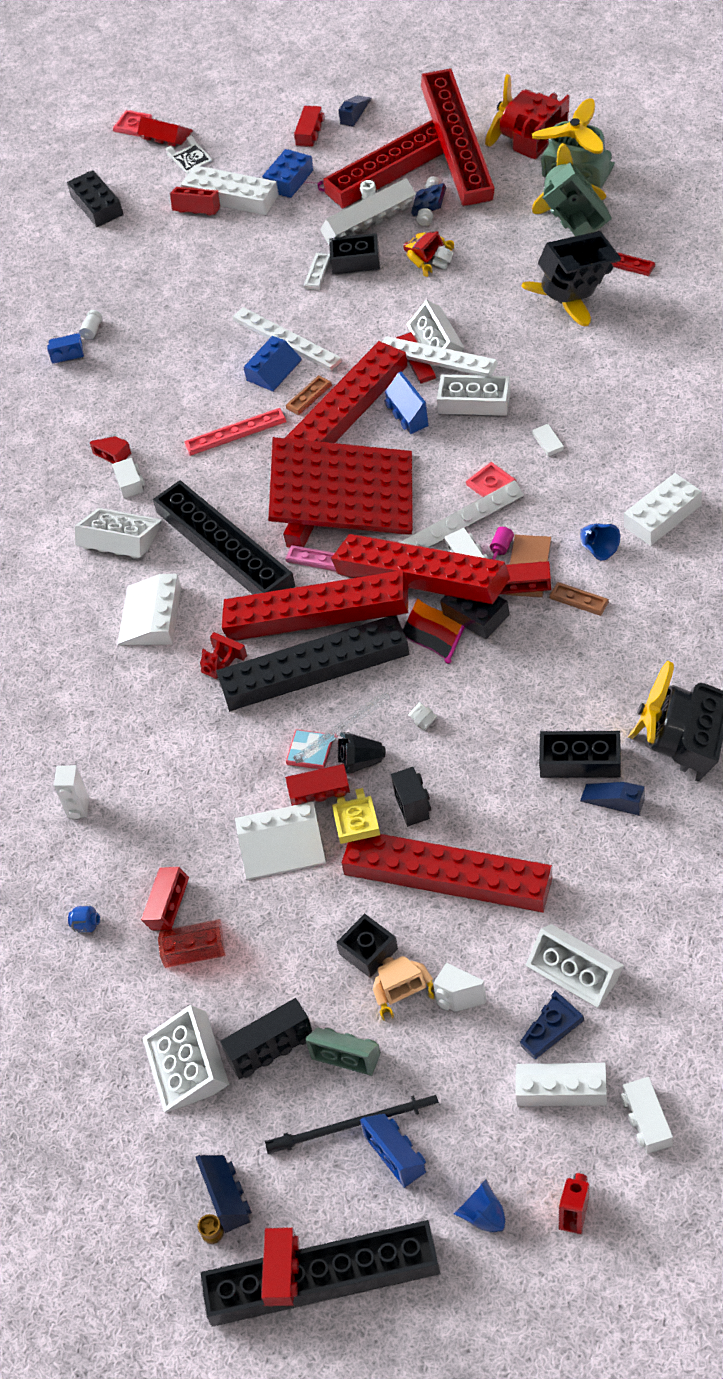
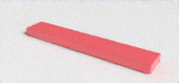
[184,408,286,456]

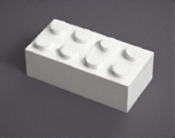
[437,374,511,416]
[624,473,702,546]

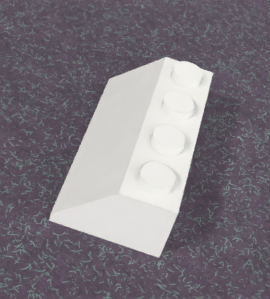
[407,300,464,367]
[525,924,624,1008]
[516,1063,607,1106]

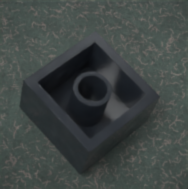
[391,767,432,827]
[336,913,398,978]

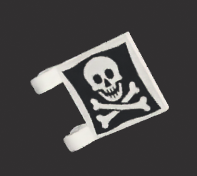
[166,136,213,174]

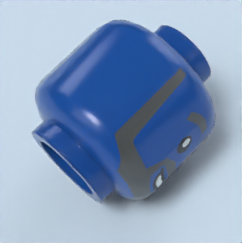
[68,906,100,933]

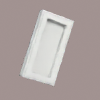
[532,424,564,457]

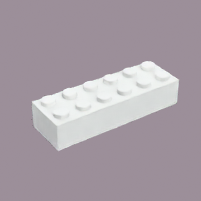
[181,165,279,215]
[320,178,416,244]

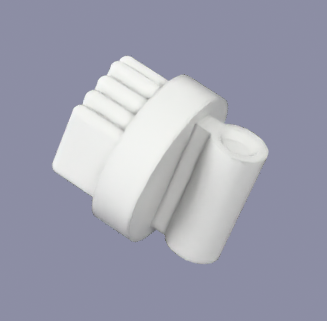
[432,246,453,270]
[408,702,437,731]

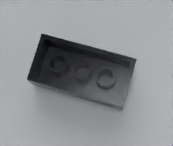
[67,170,124,227]
[539,731,621,778]
[220,997,313,1079]

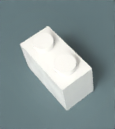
[112,458,145,498]

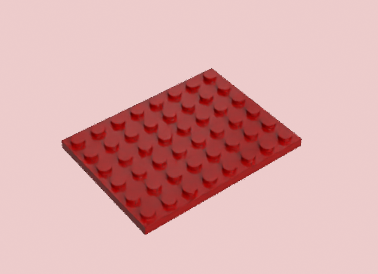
[268,437,413,534]

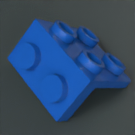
[47,333,84,364]

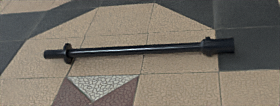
[264,1095,439,1155]

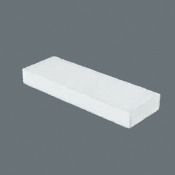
[304,253,330,290]

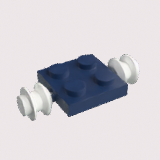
[411,176,447,226]

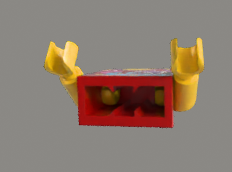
[403,231,454,277]

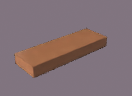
[286,375,332,416]
[549,582,609,616]

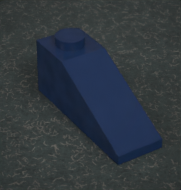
[338,95,372,127]
[580,782,645,816]

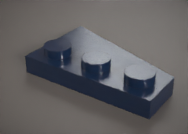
[520,990,585,1060]

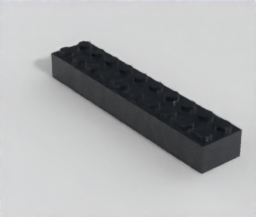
[153,480,295,595]
[216,615,410,712]
[200,1220,441,1327]

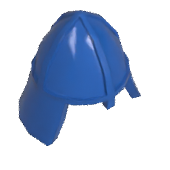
[580,523,621,561]
[453,1178,506,1232]

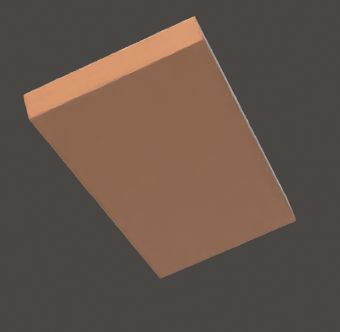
[506,535,551,598]

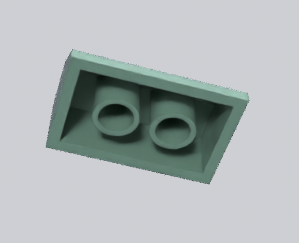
[306,1027,381,1076]

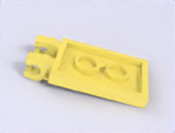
[332,788,380,844]

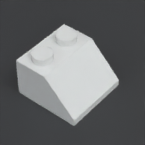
[433,963,487,1012]

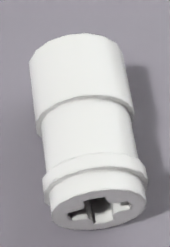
[360,180,376,200]
[79,310,102,340]

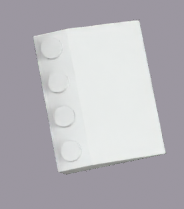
[75,508,162,558]
[118,574,181,645]
[235,802,326,880]
[143,1005,229,1113]

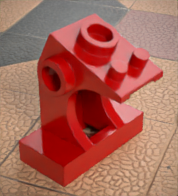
[200,632,247,679]

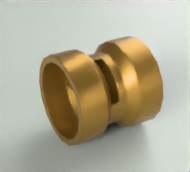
[198,1214,224,1244]

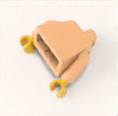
[373,956,434,1021]

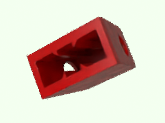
[559,1173,590,1235]

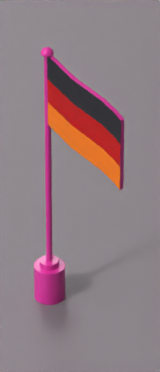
[403,526,514,664]

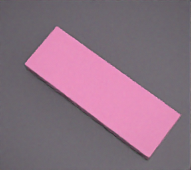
[285,545,336,571]

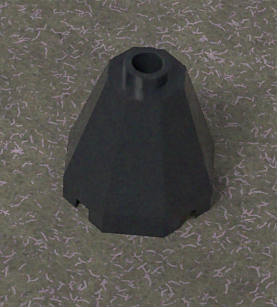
[337,732,386,773]

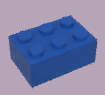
[262,149,314,198]

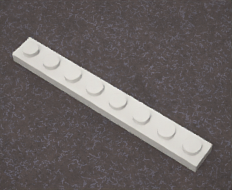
[232,307,342,371]
[383,336,498,377]
[399,480,524,548]

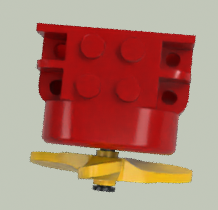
[485,74,570,160]

